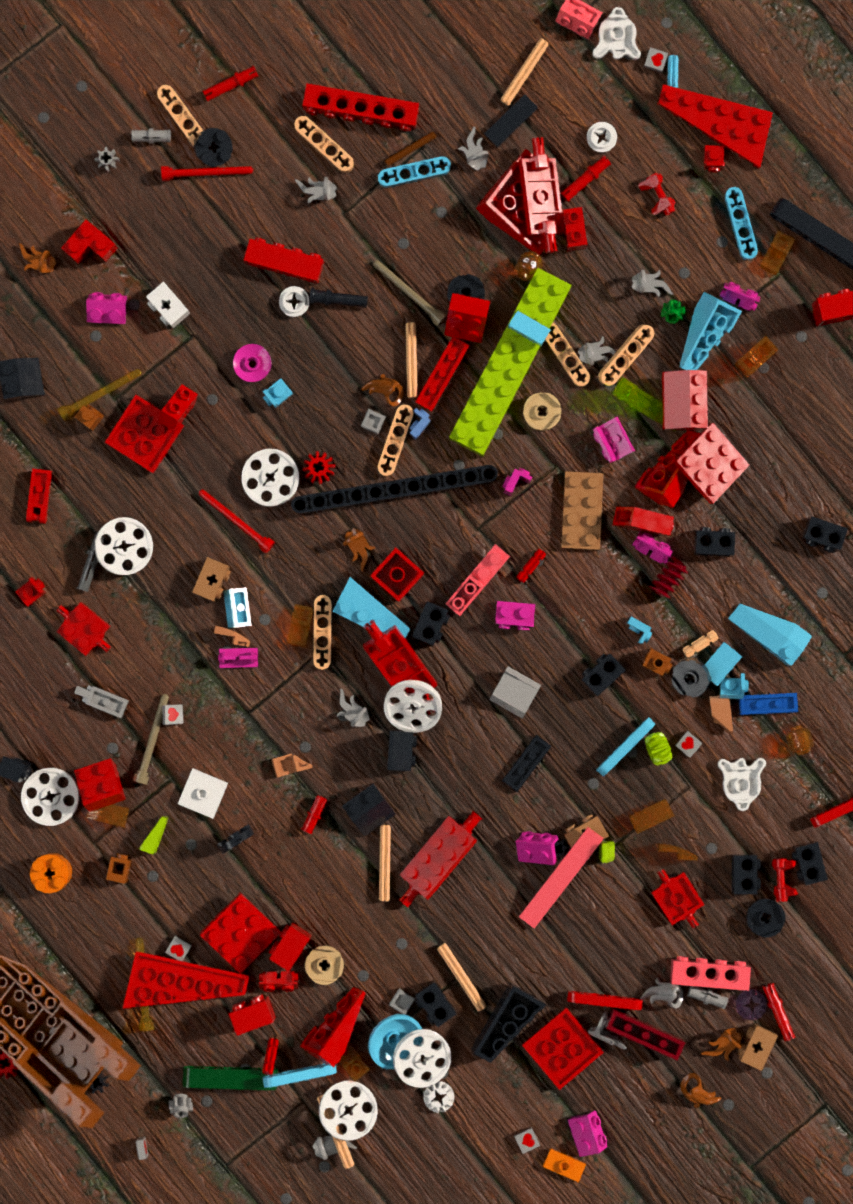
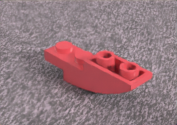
[446,544,510,616]

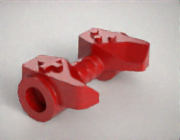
[638,173,676,216]
[772,858,798,902]

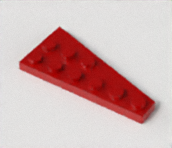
[658,84,773,169]
[123,951,249,1009]

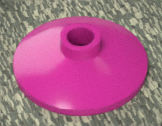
[233,344,271,382]

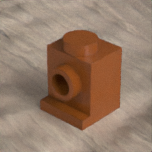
[75,404,104,431]
[641,648,673,676]
[106,853,132,884]

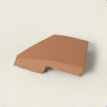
[214,626,250,647]
[709,695,733,733]
[271,754,313,778]

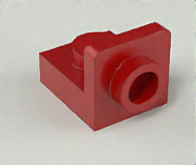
[704,145,725,173]
[15,577,46,607]

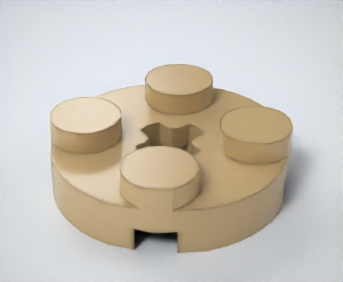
[523,393,561,431]
[305,945,344,985]

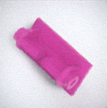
[719,282,760,311]
[632,532,673,564]
[218,648,258,668]

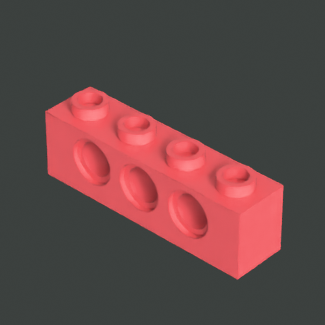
[670,956,751,991]

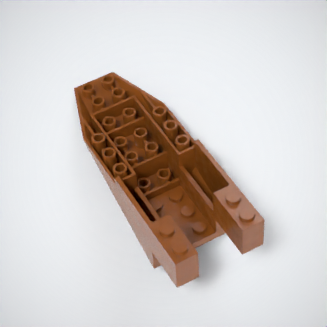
[0,955,141,1128]

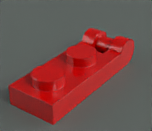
[26,468,52,524]

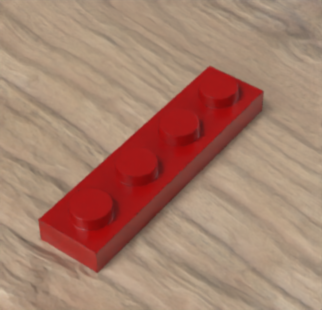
[415,337,470,412]

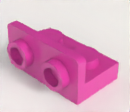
[495,601,535,631]

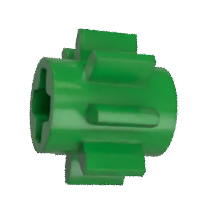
[661,300,685,324]

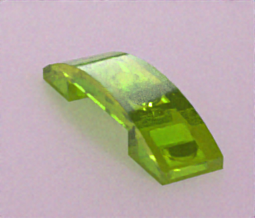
[612,377,676,431]

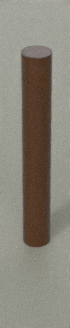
[384,131,437,167]

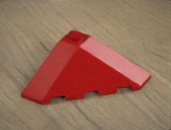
[476,149,545,255]

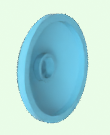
[368,1014,423,1069]

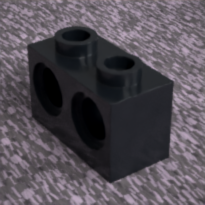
[802,516,848,553]
[694,527,735,556]
[412,601,450,646]
[581,653,626,696]
[0,755,32,782]
[791,841,828,886]
[732,854,761,894]
[415,980,457,1027]

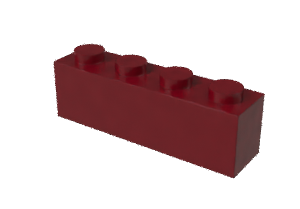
[605,1008,685,1061]

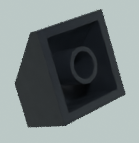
[0,358,45,402]
[387,731,417,771]
[342,783,396,836]

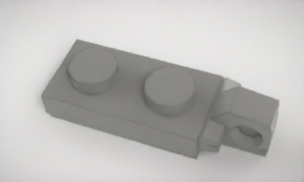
[74,685,129,718]

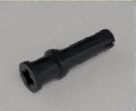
[309,287,368,308]

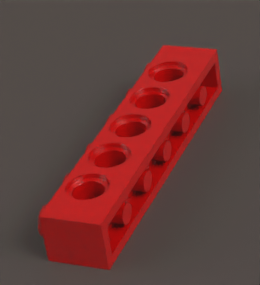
[302,83,419,132]

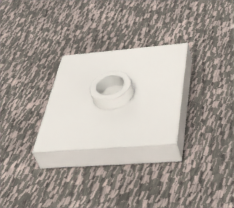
[178,768,228,819]

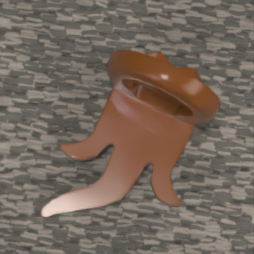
[19,243,56,273]
[361,374,403,406]
[342,528,376,571]
[701,1028,742,1061]
[680,1073,721,1108]

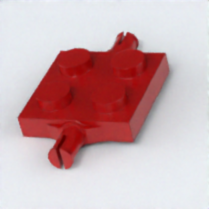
[56,602,112,656]
[651,869,705,929]

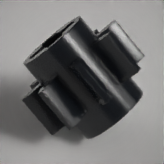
[554,839,570,861]
[89,1070,110,1094]

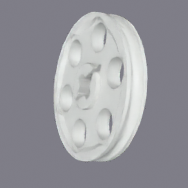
[242,449,299,507]
[94,517,153,575]
[384,680,442,733]
[21,768,80,826]
[393,1029,451,1088]
[319,1081,377,1141]

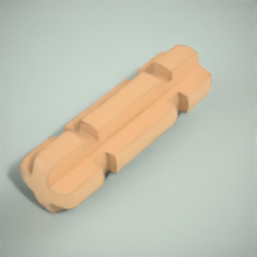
[682,630,719,658]

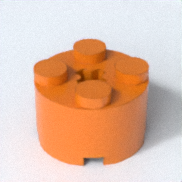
[30,853,72,893]

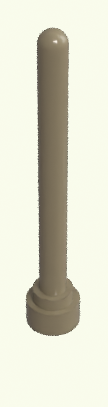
[373,260,448,326]
[132,694,169,785]

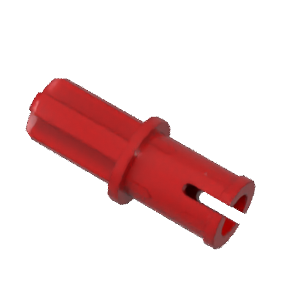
[301,796,327,834]

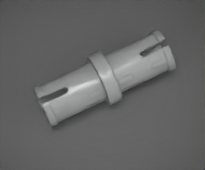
[132,128,171,144]
[687,986,728,1009]

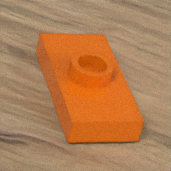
[543,1148,586,1182]

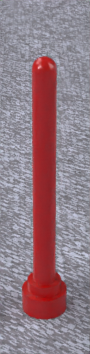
[161,166,253,182]
[199,490,275,554]

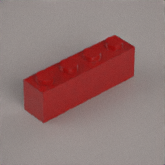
[243,237,324,284]

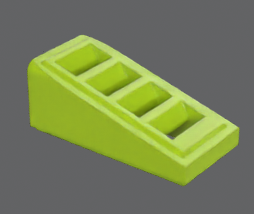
[139,816,169,854]
[599,841,615,863]

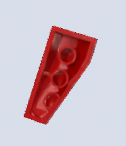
[635,430,700,508]
[300,987,366,1067]

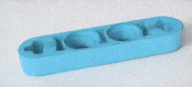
[378,157,451,188]
[725,187,758,260]
[596,717,656,777]
[263,1064,337,1088]

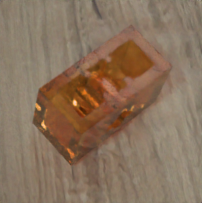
[735,336,779,378]

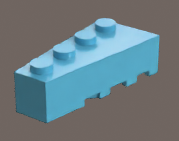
[333,577,410,639]

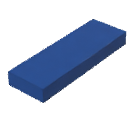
[739,693,798,715]

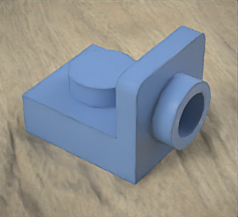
[409,408,431,439]

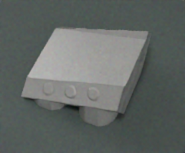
[489,667,541,718]

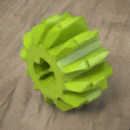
[645,732,672,766]

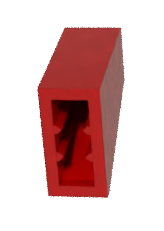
[612,507,674,536]

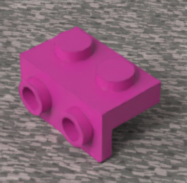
[86,292,127,324]
[593,417,635,463]
[502,468,532,496]
[515,831,558,865]
[568,1110,607,1157]

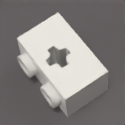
[146,282,190,328]

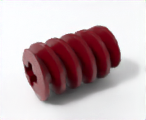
[649,556,689,599]

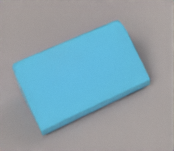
[508,311,551,346]
[223,588,251,628]
[705,642,742,686]

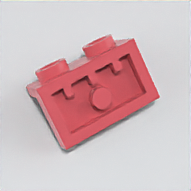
[555,0,603,39]

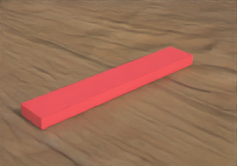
[519,827,603,928]

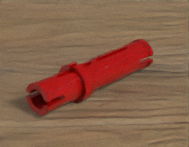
[203,65,259,102]
[560,155,611,202]
[762,983,796,1041]

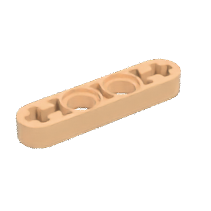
[157,85,203,147]
[294,116,354,173]
[545,323,590,387]
[598,324,654,386]
[378,405,413,477]
[313,595,332,670]

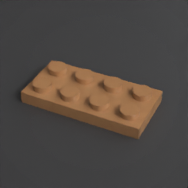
[561,471,604,550]

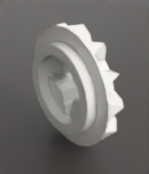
[586,122,617,153]
[279,286,309,317]
[423,1081,454,1113]

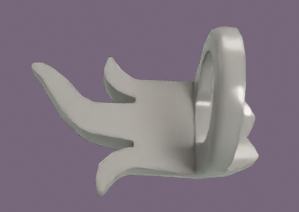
[458,127,489,171]
[295,177,337,204]
[632,270,673,297]
[578,336,621,366]
[337,689,369,727]
[640,978,683,1009]
[588,1011,627,1049]
[313,1135,357,1160]

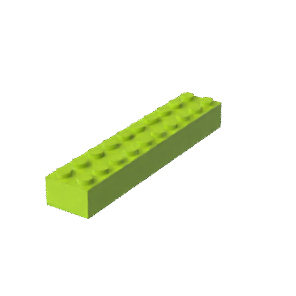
[449,268,572,457]

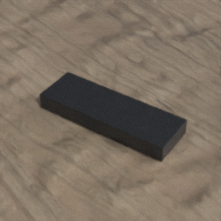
[484,94,538,148]
[502,735,551,792]

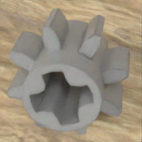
[95,147,119,172]
[169,1094,193,1118]

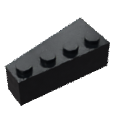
[471,982,546,1063]

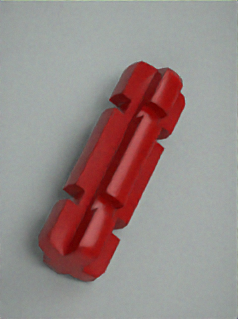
[517,549,546,583]
[262,1038,279,1075]

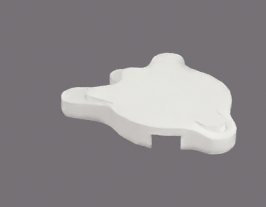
[593,7,641,60]
[717,758,766,811]

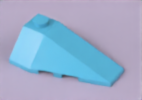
[679,292,742,370]
[728,604,812,666]

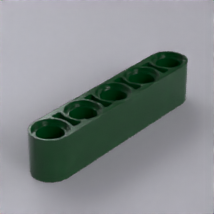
[182,1066,278,1090]

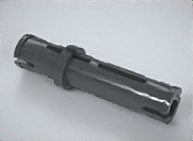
[77,534,106,592]

